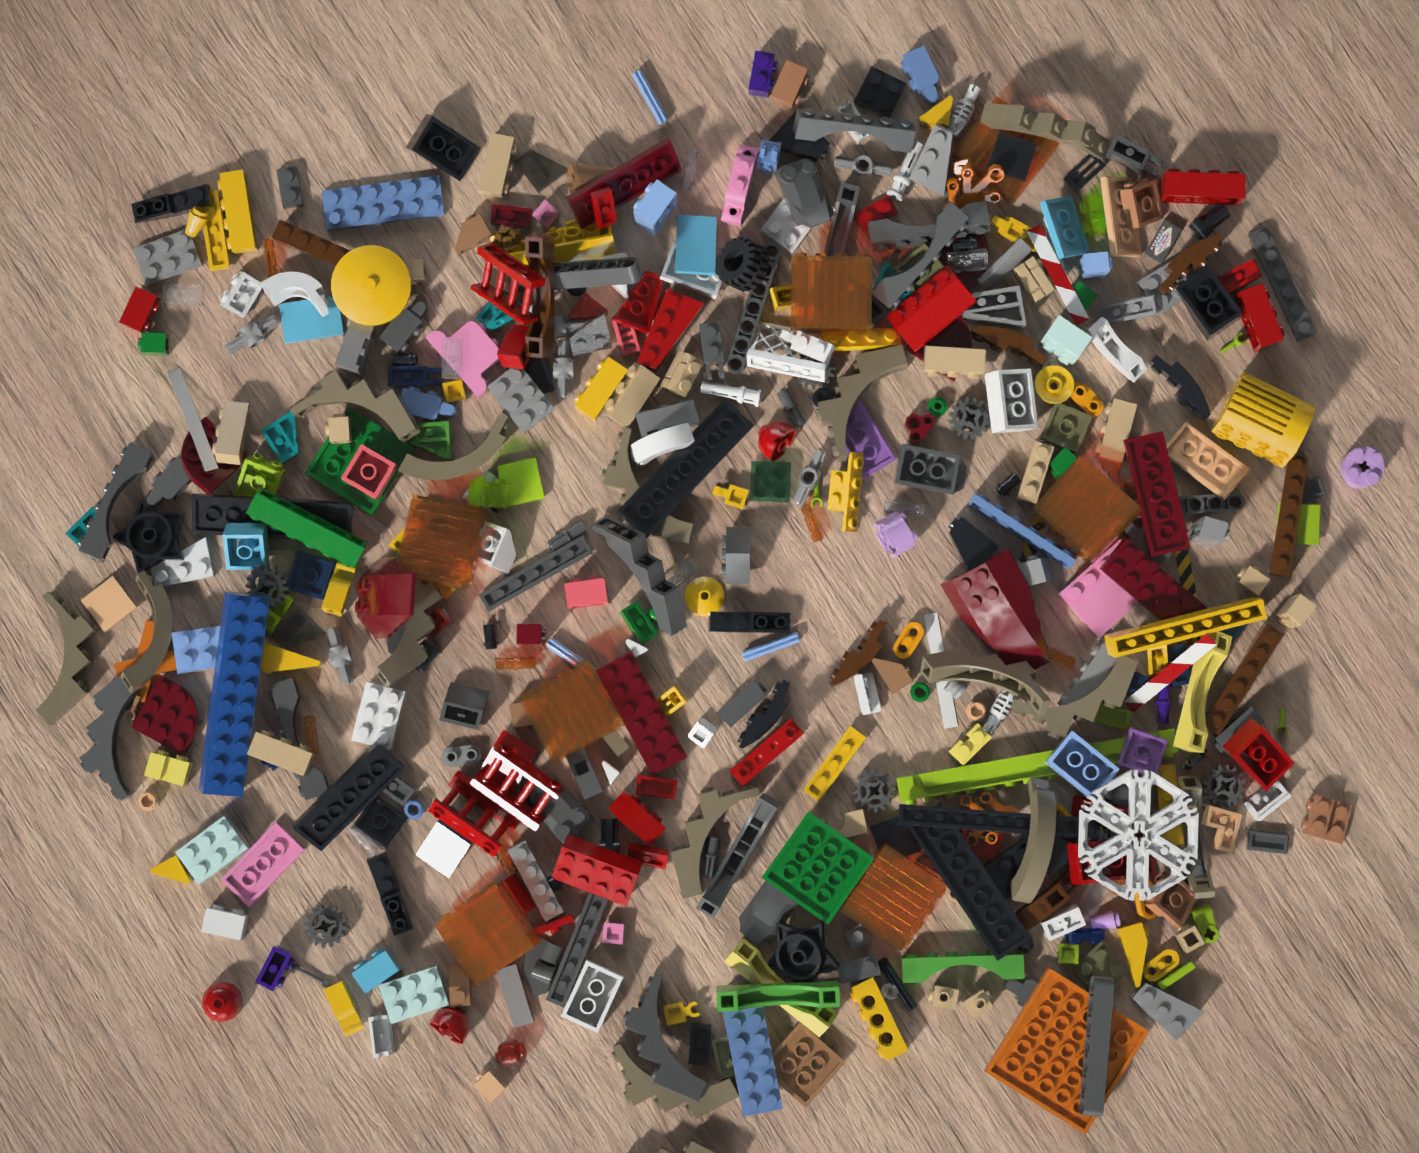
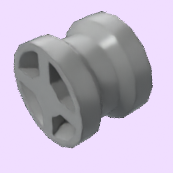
[944,680,969,699]

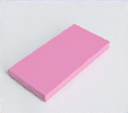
[220,821,305,907]

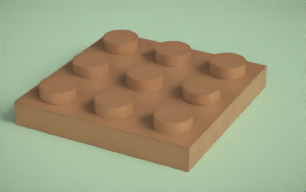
[772,1022,846,1108]

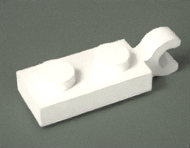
[779,330,835,365]

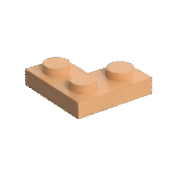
[1201,805,1242,854]

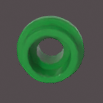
[928,397,948,417]
[910,682,930,702]

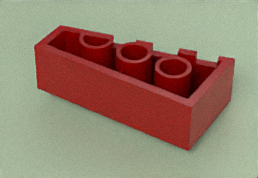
[637,288,704,372]

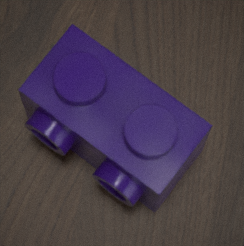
[748,50,778,98]
[255,945,295,991]

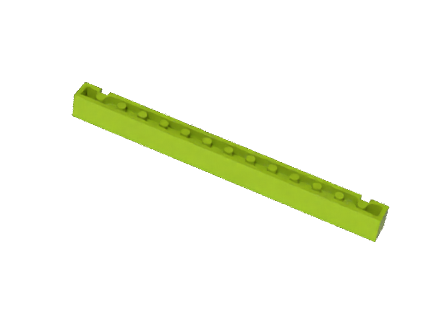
[895,728,1178,805]

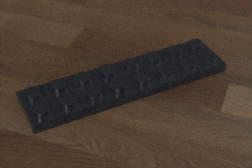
[617,399,754,539]
[192,493,353,540]
[907,803,1031,961]

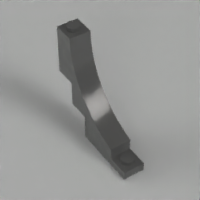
[592,515,687,636]

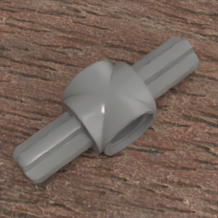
[834,155,892,177]
[225,316,279,355]
[527,316,586,339]
[553,339,574,398]
[793,449,826,506]
[327,627,354,685]

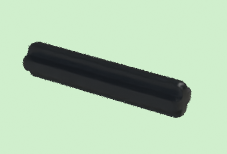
[878,957,917,1012]

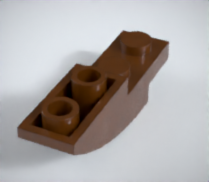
[1158,234,1224,295]
[970,326,1048,367]
[830,619,887,686]
[1015,870,1082,931]

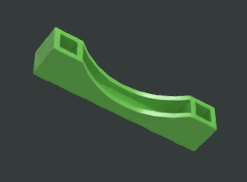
[901,950,1025,983]
[716,981,840,1012]

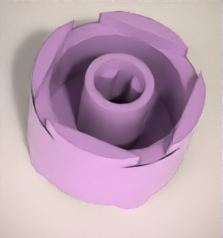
[1339,447,1384,489]
[874,511,918,558]

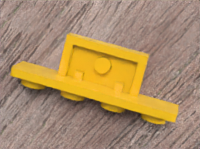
[828,452,864,532]

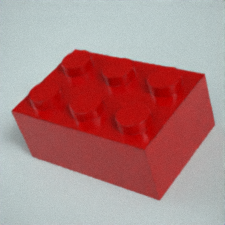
[1233,283,1285,353]
[1222,718,1294,791]

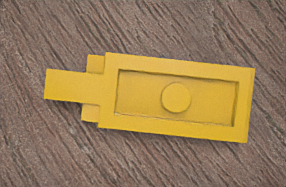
[990,215,1037,254]

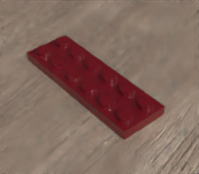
[566,137,682,230]
[1123,431,1191,558]
[1099,538,1208,644]
[595,651,687,776]

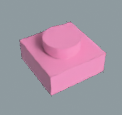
[532,200,560,228]
[602,922,624,944]

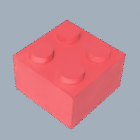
[341,444,398,501]
[564,575,609,610]

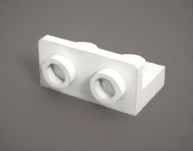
[219,271,262,319]
[853,672,881,716]

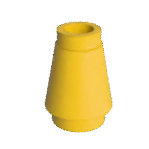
[185,206,208,237]

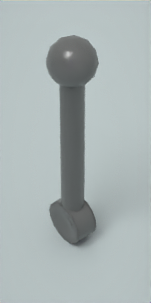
[292,963,330,988]

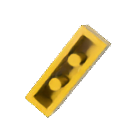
[574,357,628,422]

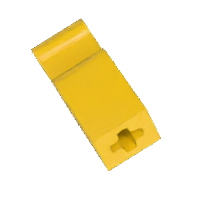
[322,560,357,617]
[323,980,364,1037]

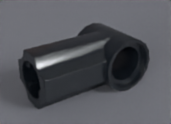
[1189,203,1231,241]
[599,818,620,853]

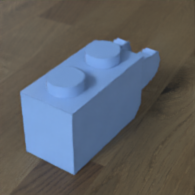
[900,45,939,105]
[757,139,782,175]
[401,386,456,422]

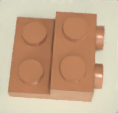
[1120,177,1164,228]
[1301,795,1353,844]
[1145,871,1197,928]

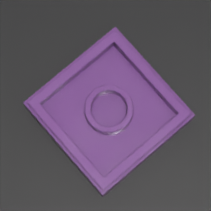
[1117,727,1169,774]

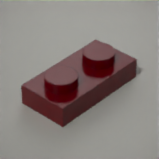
[490,204,533,230]

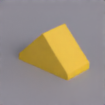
[918,95,953,128]
[769,284,804,312]
[1143,645,1168,677]
[657,685,688,718]
[150,855,193,884]

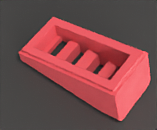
[610,317,641,357]

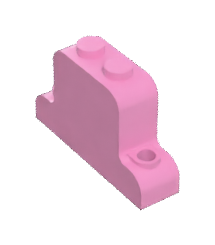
[721,144,759,226]
[426,321,501,400]

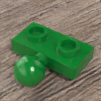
[619,601,659,645]

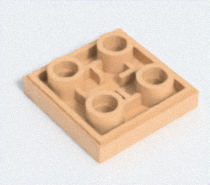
[81,576,138,632]

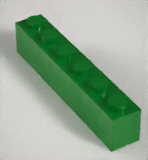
[246,487,367,568]

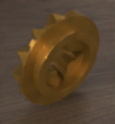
[490,226,522,250]

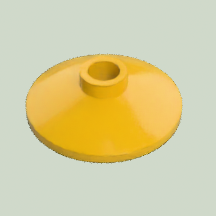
[1034,365,1074,404]
[685,577,725,616]

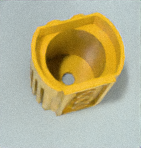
[1211,372,1316,468]

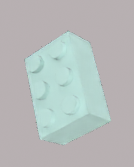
[1039,315,1093,365]
[175,816,251,885]
[379,965,450,1024]

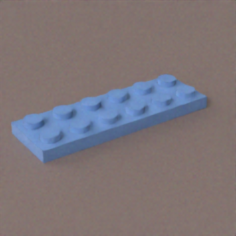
[322,175,445,231]
[967,493,1076,569]
[723,1006,783,1117]

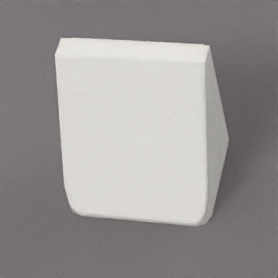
[625,639,649,659]
[687,717,717,748]
[602,761,620,785]

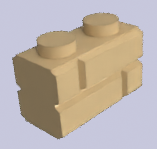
[1013,256,1056,304]
[660,350,704,398]

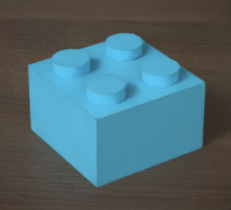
[222,523,270,570]
[351,948,403,994]

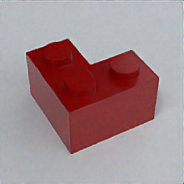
[608,791,666,846]

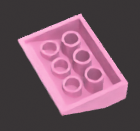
[1058,539,1138,638]

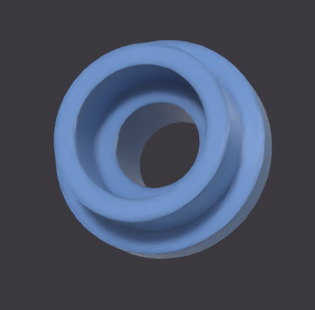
[404,799,424,819]

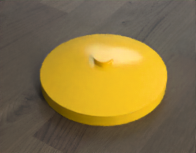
[331,245,412,326]

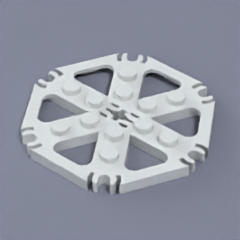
[1078,769,1199,901]

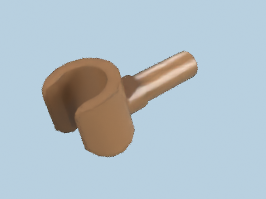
[124,694,141,721]

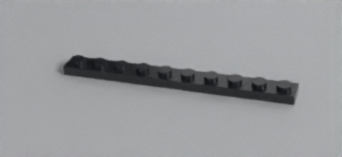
[898,804,1100,840]

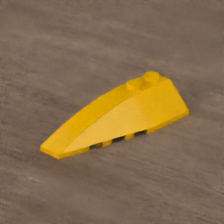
[504,220,617,265]

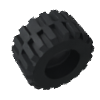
[716,237,769,292]

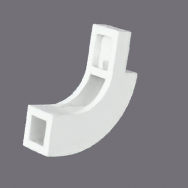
[261,272,329,317]
[1088,317,1148,383]
[630,423,695,468]

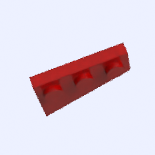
[612,271,664,334]

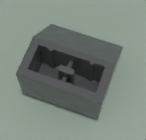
[439,682,490,730]

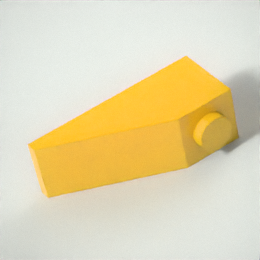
[260,643,323,674]
[1116,921,1149,988]

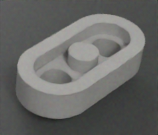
[442,745,482,767]

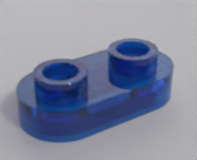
[1065,928,1105,945]

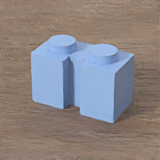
[1079,251,1113,280]

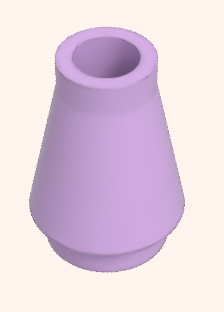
[1091,909,1121,929]

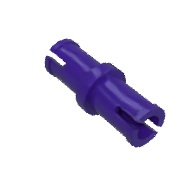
[1156,684,1172,724]

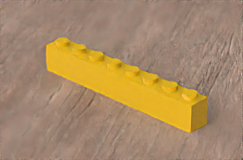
[1104,596,1267,658]

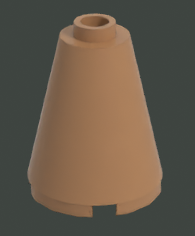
[567,162,615,194]

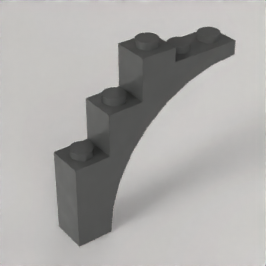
[79,675,147,801]
[696,793,780,918]
[622,972,706,1103]

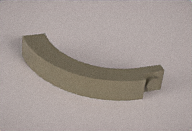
[397,412,509,480]
[121,571,173,693]
[1178,775,1215,899]
[1010,777,1056,904]

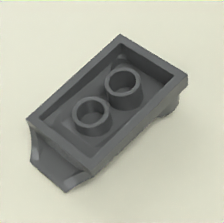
[775,158,834,228]
[894,444,967,495]
[523,772,594,843]
[739,881,798,945]

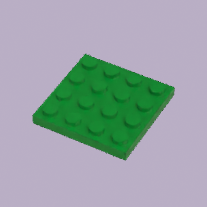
[305,406,415,516]
[761,812,874,925]

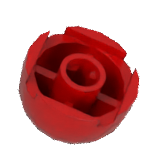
[758,421,796,462]
[202,982,243,1022]
[429,1007,470,1045]

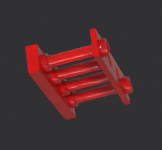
[470,243,546,325]
[730,718,804,786]
[470,742,565,831]
[428,770,521,857]

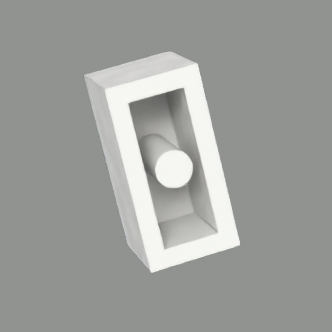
[201,904,249,940]

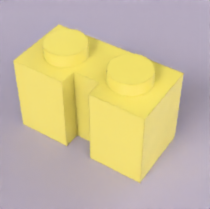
[947,723,992,766]
[144,750,193,786]

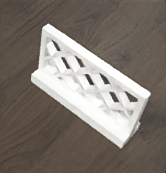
[747,321,833,382]

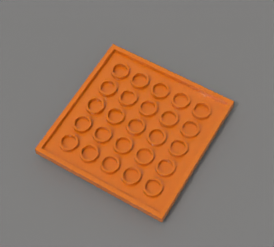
[984,967,1149,1135]

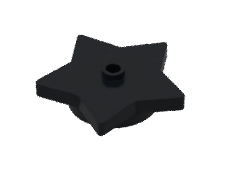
[113,499,186,573]
[767,921,840,983]

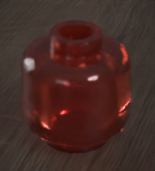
[495,1039,527,1068]

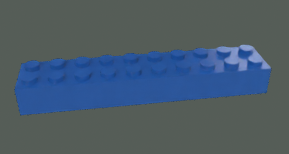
[199,591,270,797]

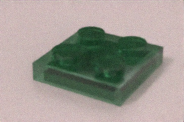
[750,461,791,503]

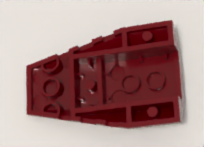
[940,548,1051,670]
[355,557,416,639]

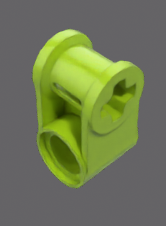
[1190,903,1219,943]

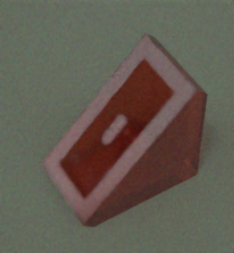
[568,293,609,320]
[427,605,455,640]

